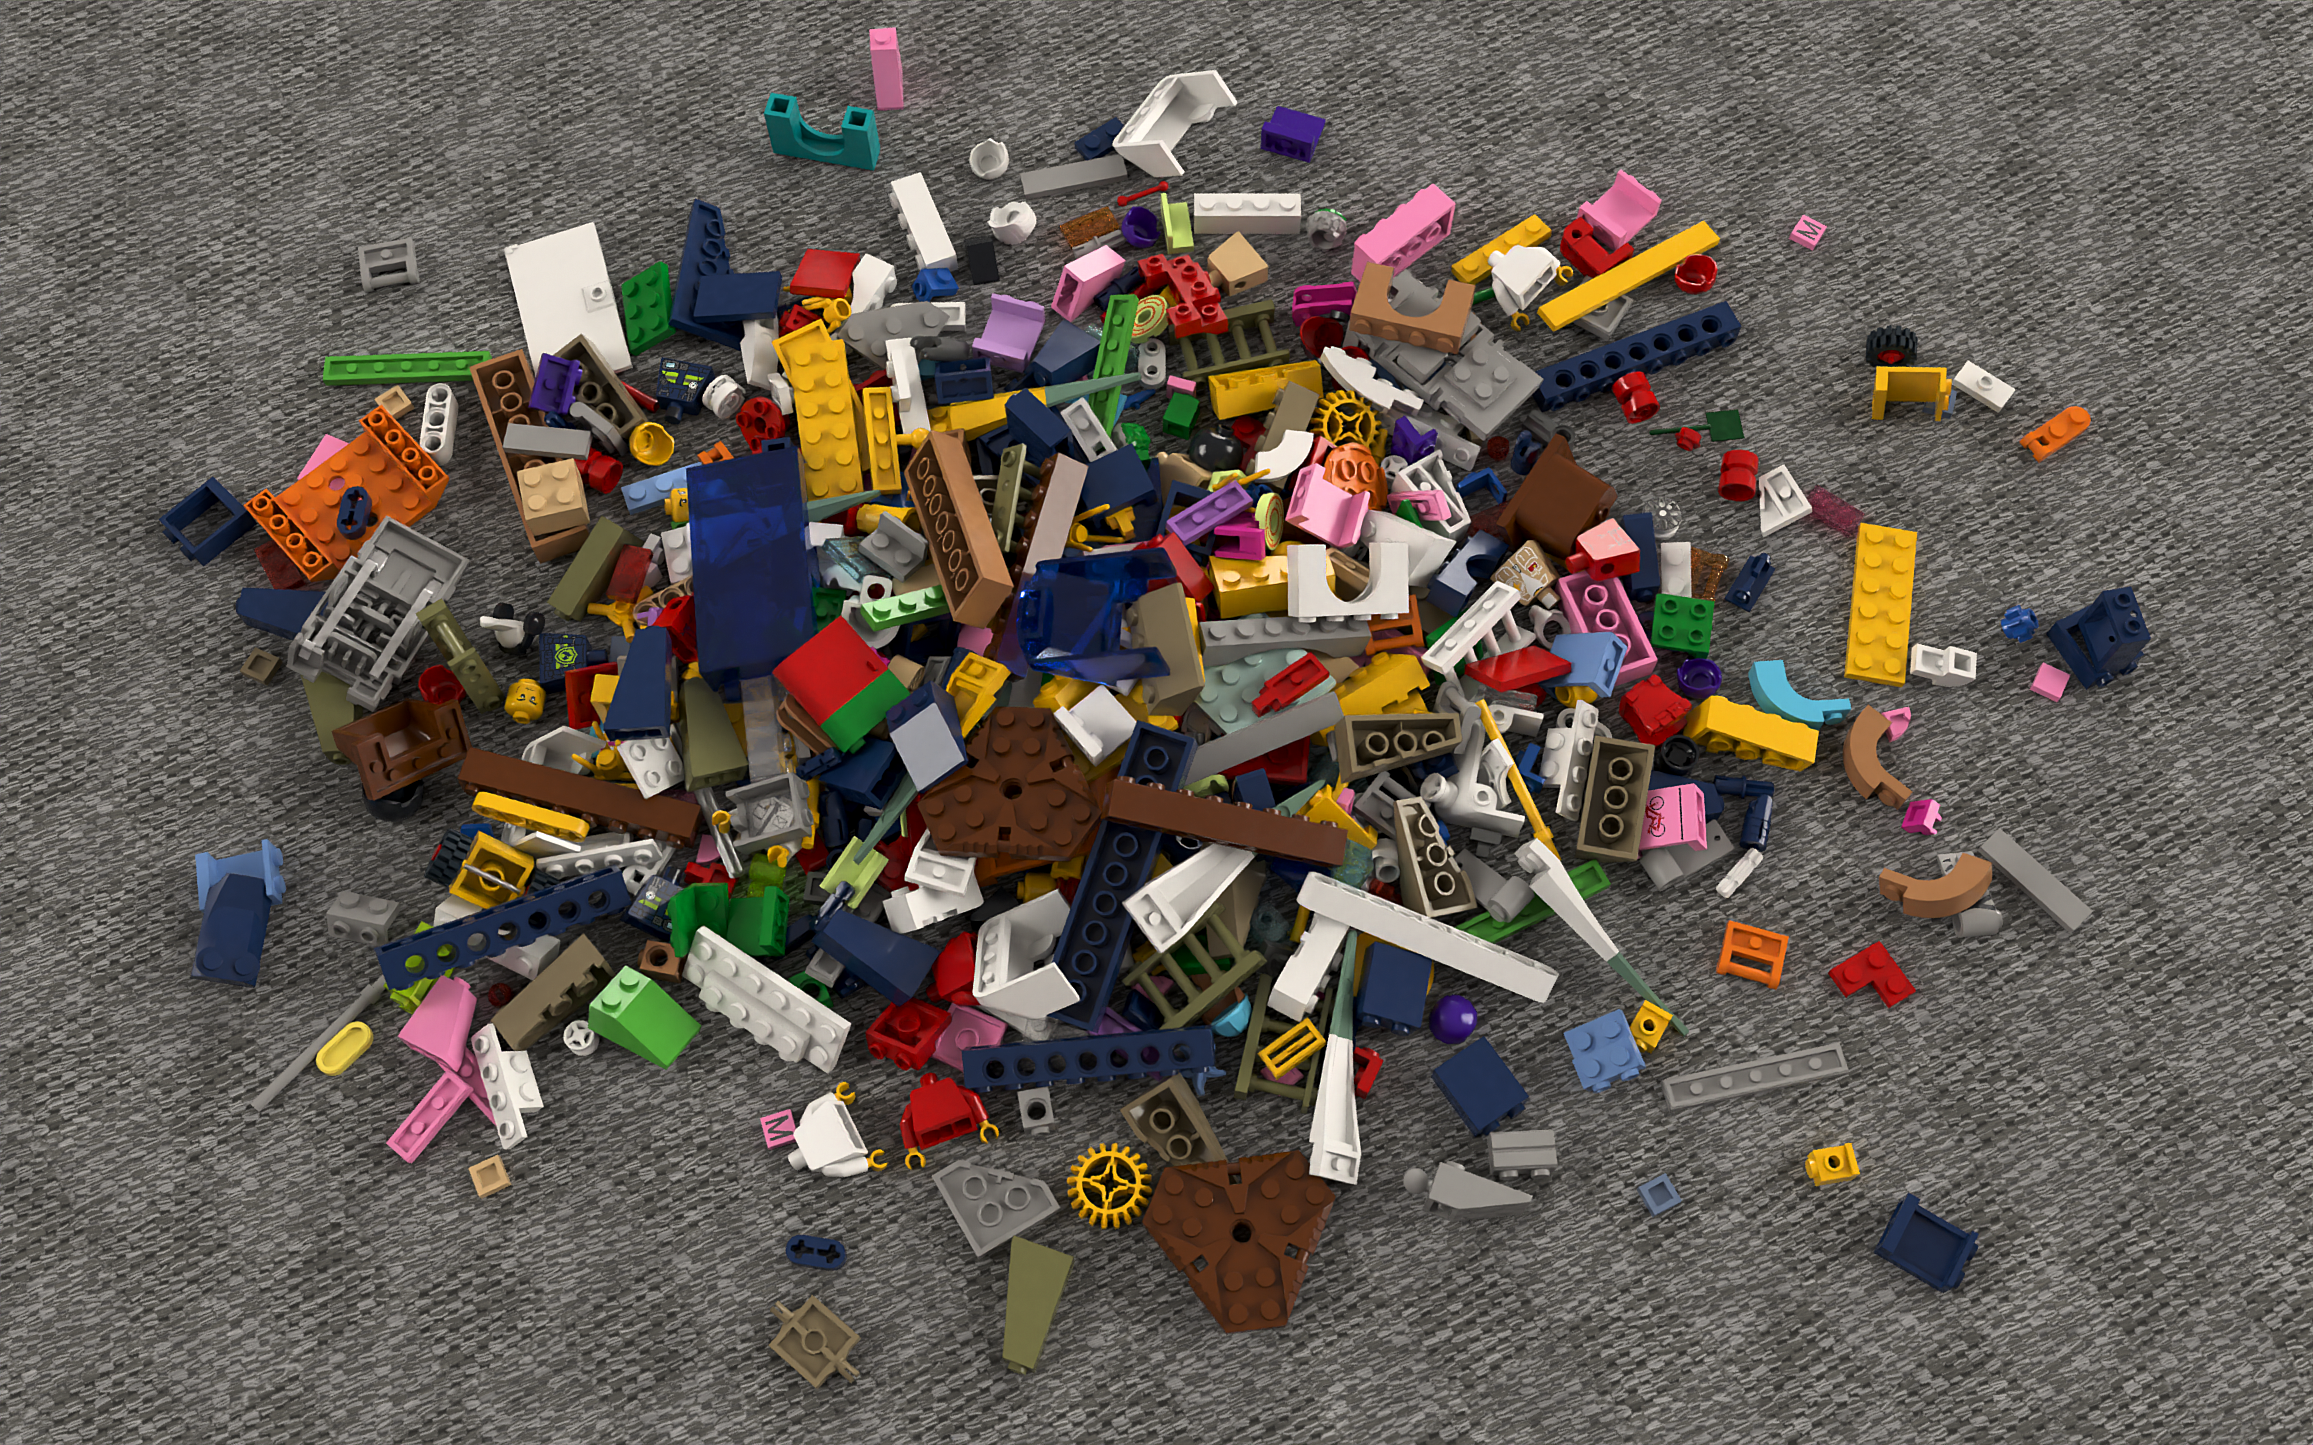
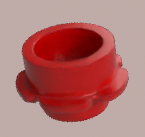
[1675,427,1702,451]

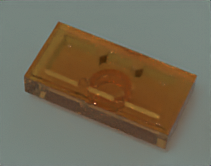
[1060,206,1119,250]

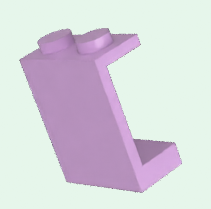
[972,293,1045,373]

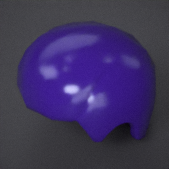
[1121,206,1161,249]
[1677,658,1722,699]
[1429,994,1477,1044]

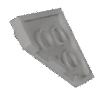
[836,301,950,370]
[932,1160,1061,1260]

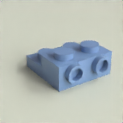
[1564,1009,1646,1093]

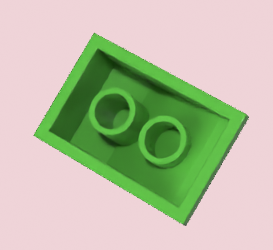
[588,965,701,1070]

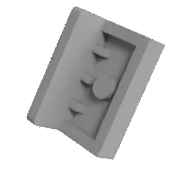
[326,891,400,946]

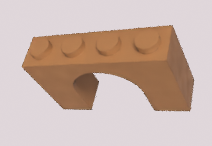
[1349,262,1476,354]

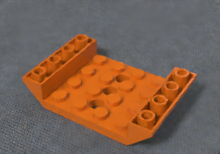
[243,405,450,582]

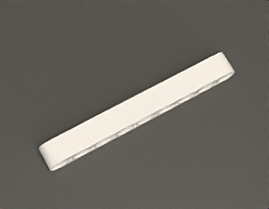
[1296,871,1559,1003]

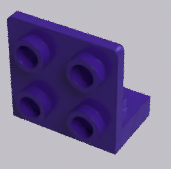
[1260,106,1326,163]

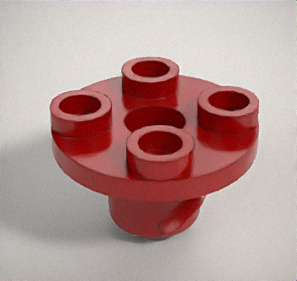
[736,397,790,451]

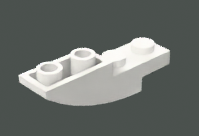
[740,313,779,391]
[1320,347,1424,416]

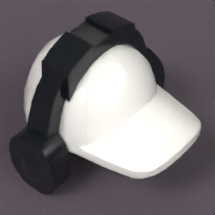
[480,602,545,656]

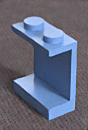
[1539,632,1628,699]
[195,839,286,913]

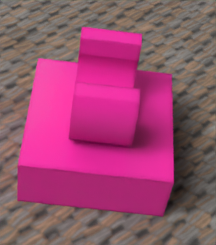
[1901,799,1942,835]

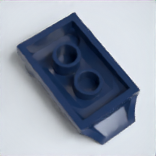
[190,873,272,988]

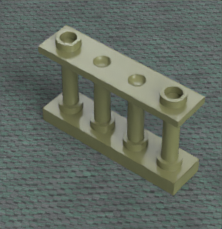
[1167,299,1290,391]
[991,443,1041,555]
[415,598,506,714]
[1122,902,1268,1029]
[1234,973,1336,1114]

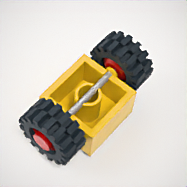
[424,828,559,924]

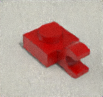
[684,862,740,900]

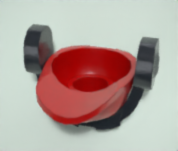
[1300,310,1350,370]

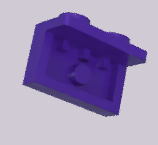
[528,353,582,417]
[1390,416,1438,466]

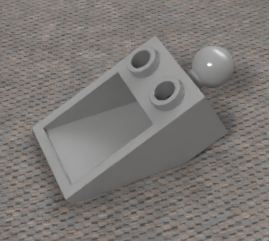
[1403,1161,1532,1222]

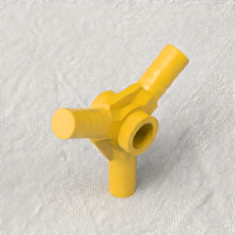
[587,586,653,643]

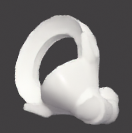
[1529,605,1571,649]

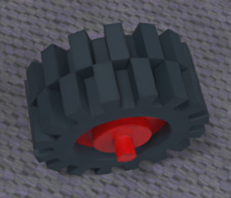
[1865,325,1918,367]

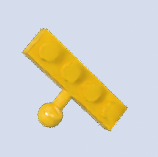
[1451,214,1552,285]
[862,387,929,495]

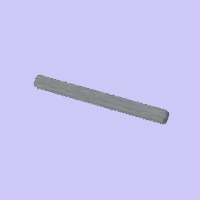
[670,722,745,879]

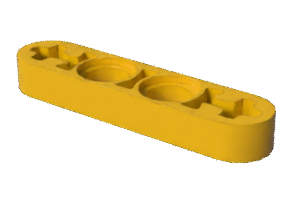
[471,792,590,842]

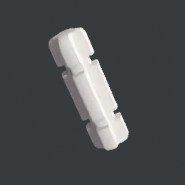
[1716,848,1763,898]

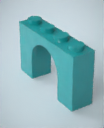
[764,93,881,170]

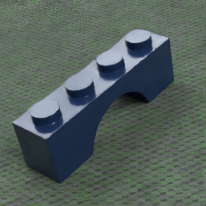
[1426,529,1510,617]

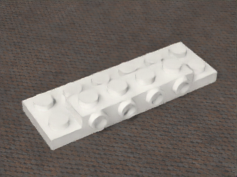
[682,926,851,1074]

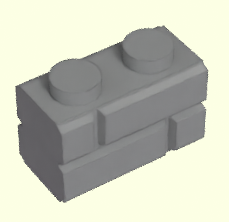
[1487,1130,1558,1180]

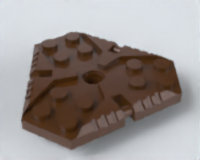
[917,706,1102,862]
[1142,1150,1336,1335]

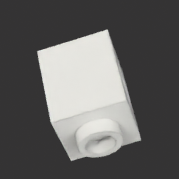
[804,522,849,564]

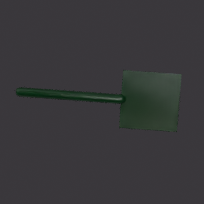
[1649,409,1745,442]

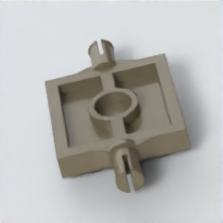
[768,1295,861,1390]

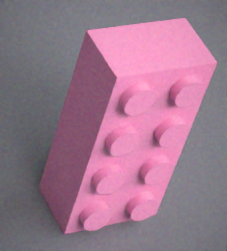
[1351,184,1456,282]
[1554,570,1658,687]

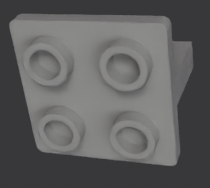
[858,511,929,583]

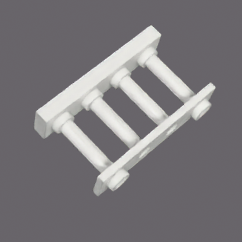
[1421,581,1536,713]

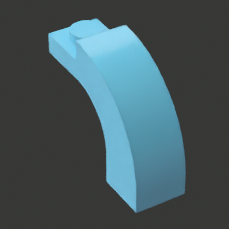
[1748,660,1851,731]

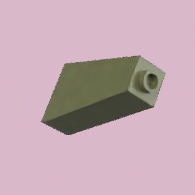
[547,516,645,622]
[300,672,363,765]
[678,676,749,792]
[1002,1236,1075,1375]

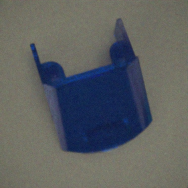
[1016,547,1177,687]

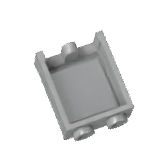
[726,772,814,855]

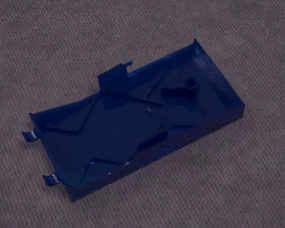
[686,446,820,702]

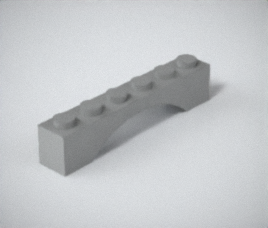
[1198,615,1372,666]

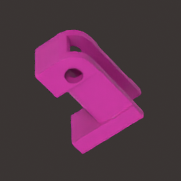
[1292,282,1357,327]
[1214,512,1266,560]

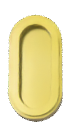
[316,1021,373,1076]

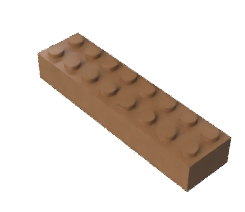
[469,349,590,564]
[904,430,1014,629]

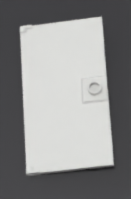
[504,222,633,377]

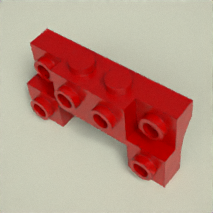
[1138,254,1228,339]

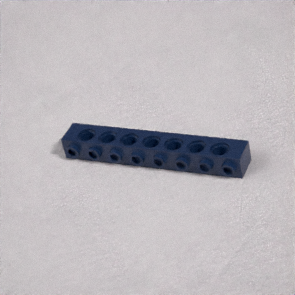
[1532,301,1741,413]
[374,864,632,991]
[962,1025,1216,1093]

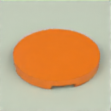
[1323,443,1388,511]

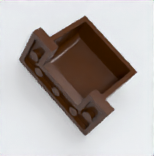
[1496,433,1618,561]
[332,698,472,801]

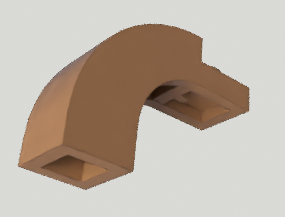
[1843,705,1912,810]
[1879,853,1992,918]

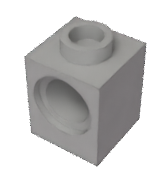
[1017,1086,1056,1138]

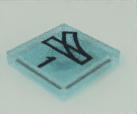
[821,536,895,583]

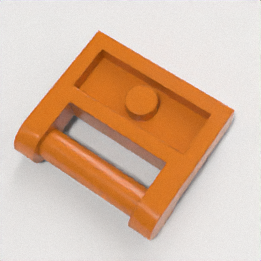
[1365,594,1425,656]
[1716,920,1789,990]

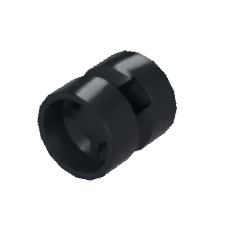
[1654,735,1700,778]

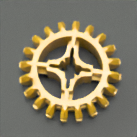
[1308,390,1382,454]
[1067,1143,1152,1229]

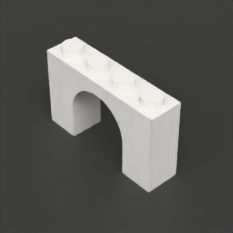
[1287,542,1409,622]

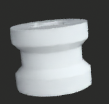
[1381,455,1408,489]
[1420,773,1458,810]
[563,1020,599,1056]

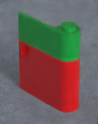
[772,615,911,754]

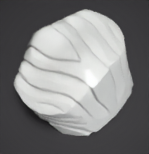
[987,201,1036,245]

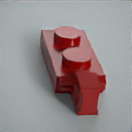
[1251,652,1330,718]

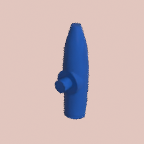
[1123,389,1156,410]

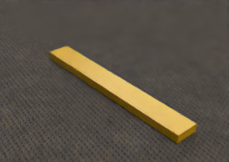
[1537,221,1720,332]

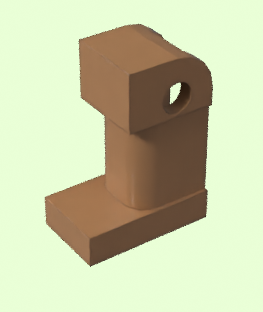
[776,693,837,755]

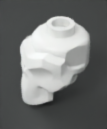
[1359,838,1400,892]

